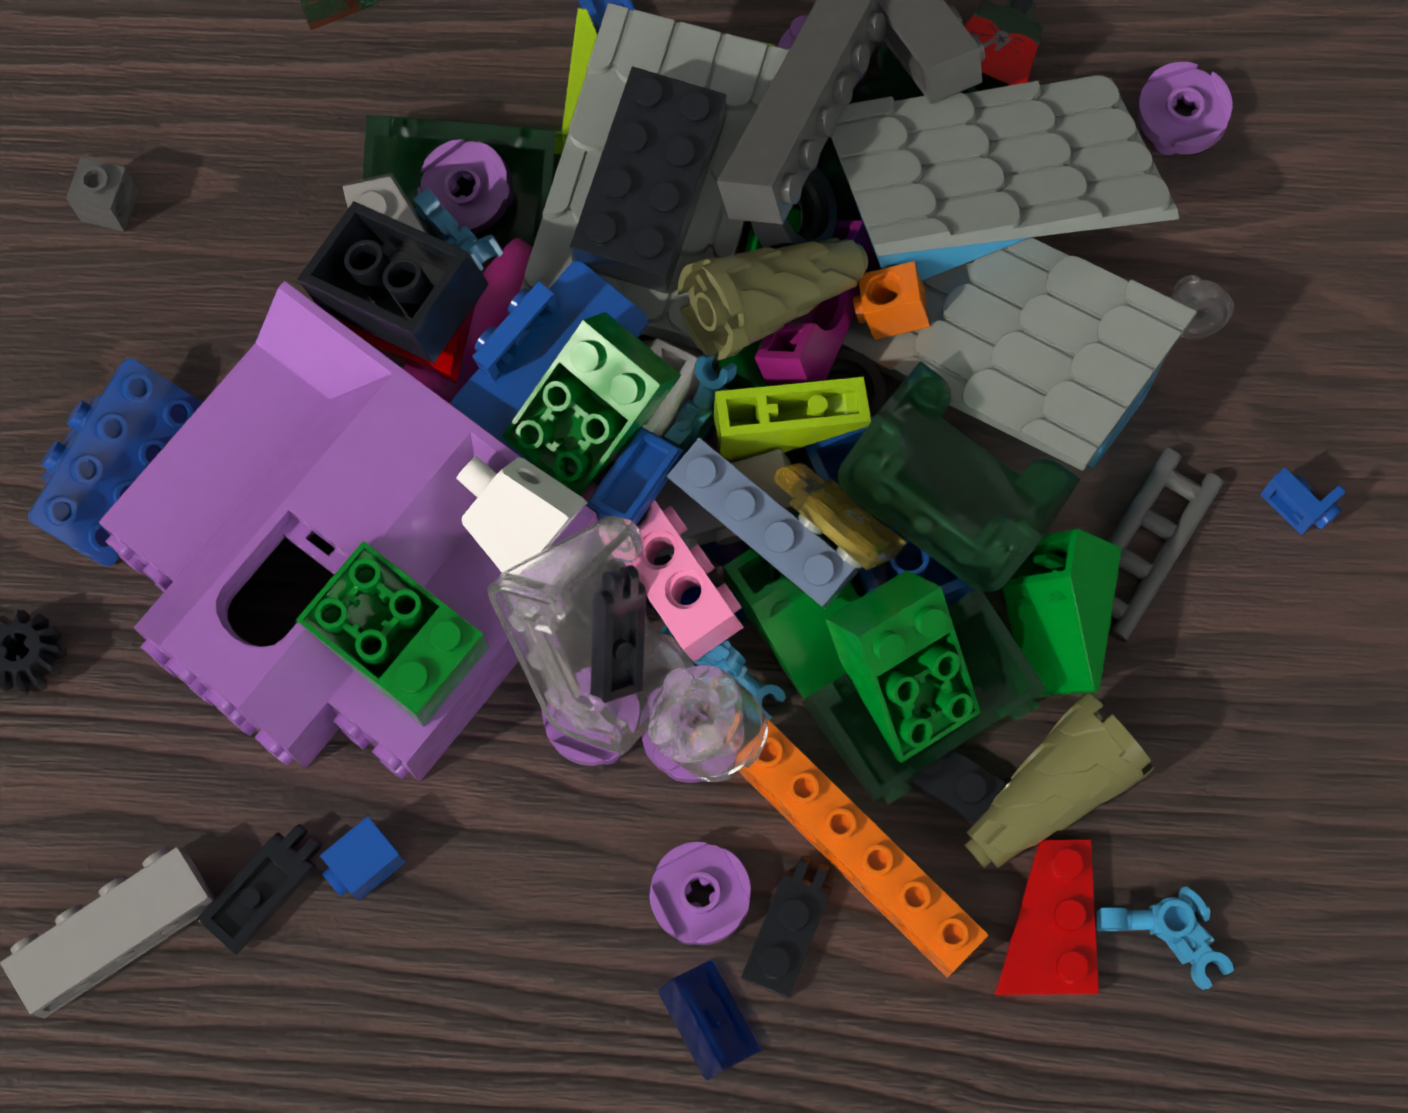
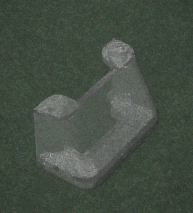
[487,516,698,755]

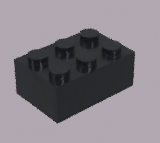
[297,201,489,364]

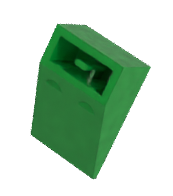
[502,312,681,496]
[723,519,859,701]
[1002,529,1122,699]
[296,541,489,727]
[826,570,981,763]

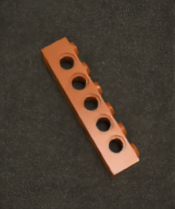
[731,719,989,978]

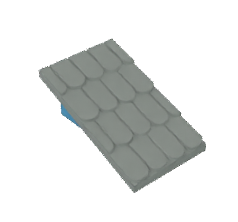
[520,3,789,349]
[831,75,1179,280]
[840,237,1197,471]

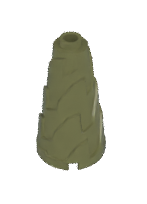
[678,237,868,360]
[964,693,1155,868]

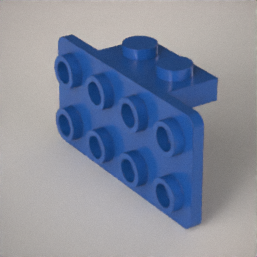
[450,261,648,462]
[28,358,203,566]

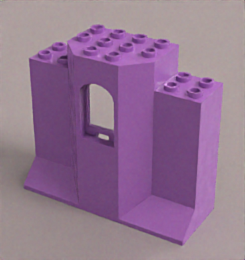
[99,281,605,782]

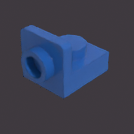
[1260,467,1347,536]

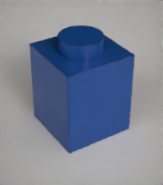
[320,816,406,901]

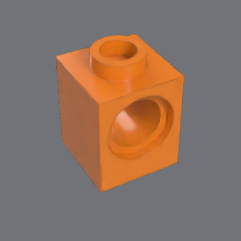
[853,261,930,340]

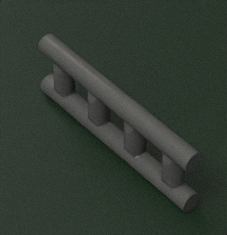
[1108,448,1224,642]

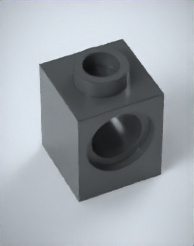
[66,156,139,232]

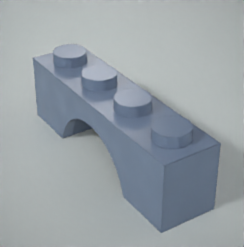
[666,438,858,610]

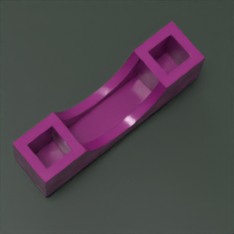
[755,220,878,386]

